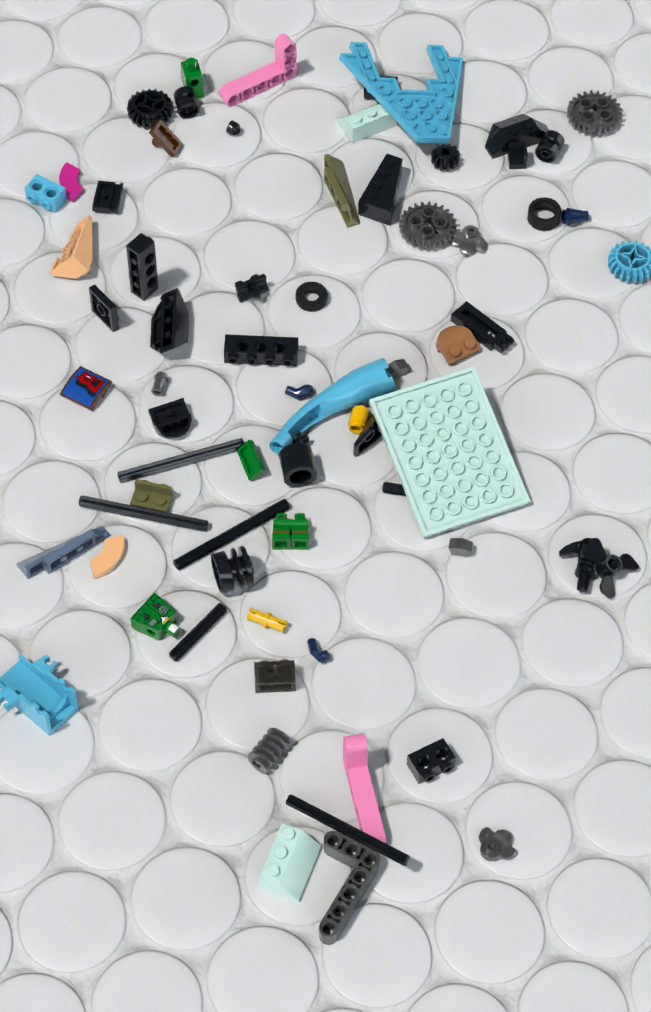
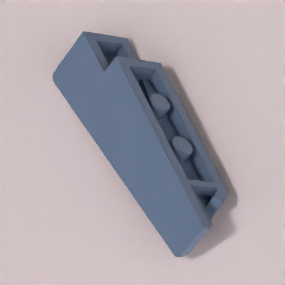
[17,526,110,579]

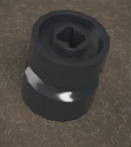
[173,86,200,119]
[535,130,565,163]

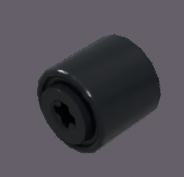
[279,443,317,487]

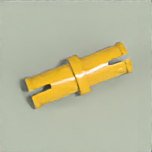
[246,608,288,633]

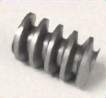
[248,728,291,774]

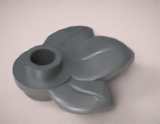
[451,225,486,258]
[479,827,517,861]

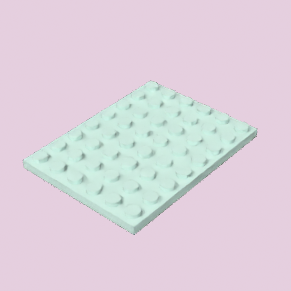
[369,367,530,539]

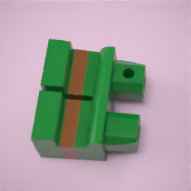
[272,513,309,550]

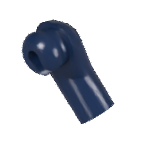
[285,384,313,400]

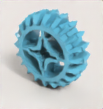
[608,239,651,284]

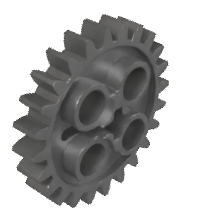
[567,90,622,136]
[399,201,456,250]

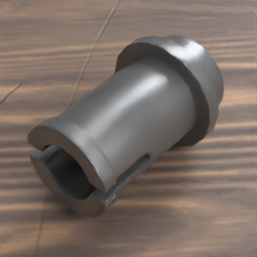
[151,371,168,396]

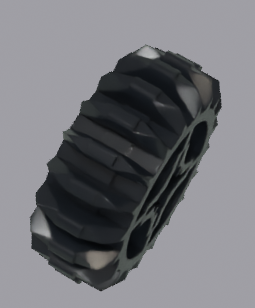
[127,88,173,129]

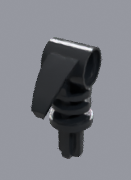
[559,538,595,593]

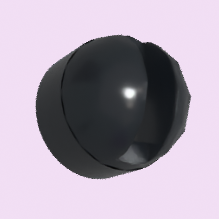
[226,120,240,135]

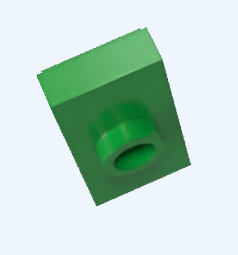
[237,440,266,481]

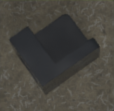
[507,142,528,169]

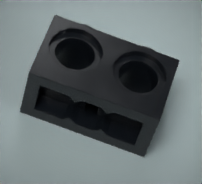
[407,738,456,784]

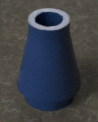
[561,208,589,225]

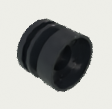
[211,546,254,594]

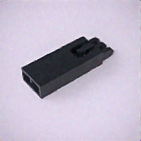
[451,301,515,353]

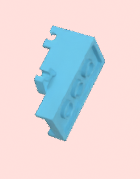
[0,654,79,736]

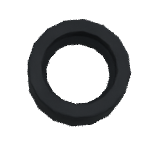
[527,197,562,231]

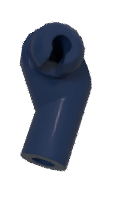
[307,638,331,663]

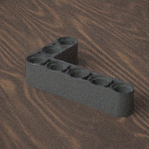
[319,831,380,945]

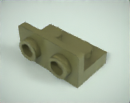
[130,479,173,512]

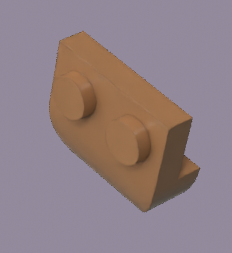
[436,325,481,366]

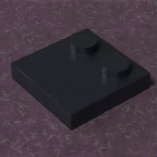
[89,284,119,332]

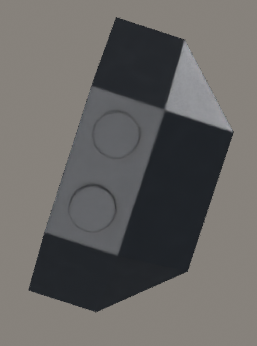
[485,114,549,159]
[150,288,189,354]

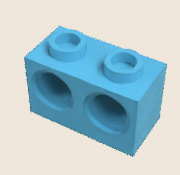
[25,174,67,212]

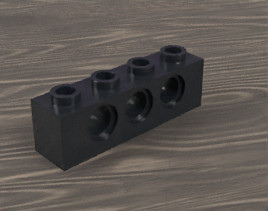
[126,233,159,301]
[224,334,299,366]

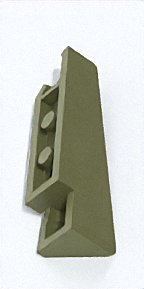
[324,154,360,228]

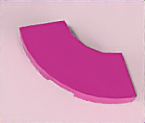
[59,162,84,202]

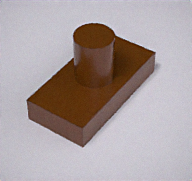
[149,119,183,157]

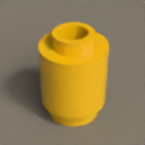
[348,405,370,434]

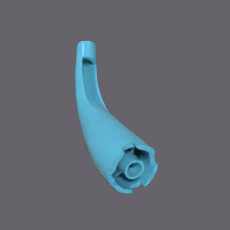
[269,358,396,454]

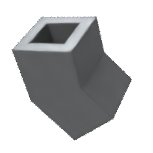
[387,359,409,380]
[449,538,473,557]

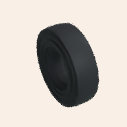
[295,282,328,312]

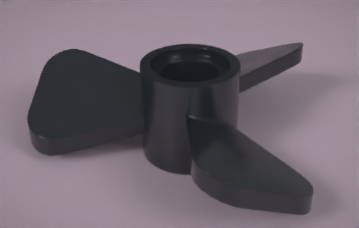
[580,538,639,599]

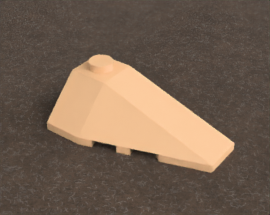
[49,215,93,279]

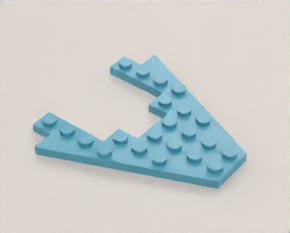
[339,42,463,143]

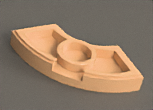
[90,535,125,579]

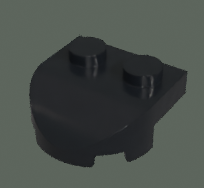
[148,398,192,439]

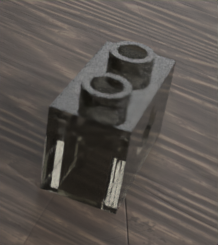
[254,659,296,693]

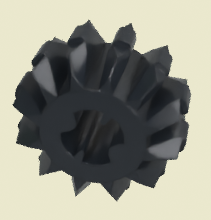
[431,143,460,172]

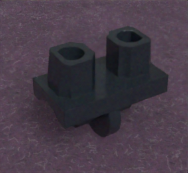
[235,274,269,302]

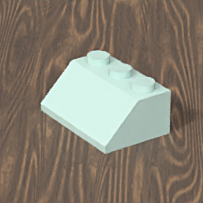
[336,102,397,143]
[259,823,321,902]

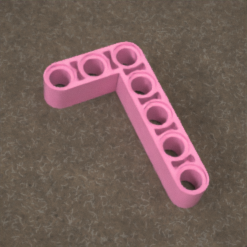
[218,33,297,107]
[343,733,386,843]

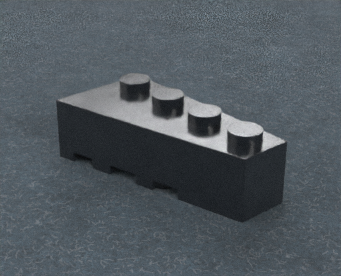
[358,154,403,226]

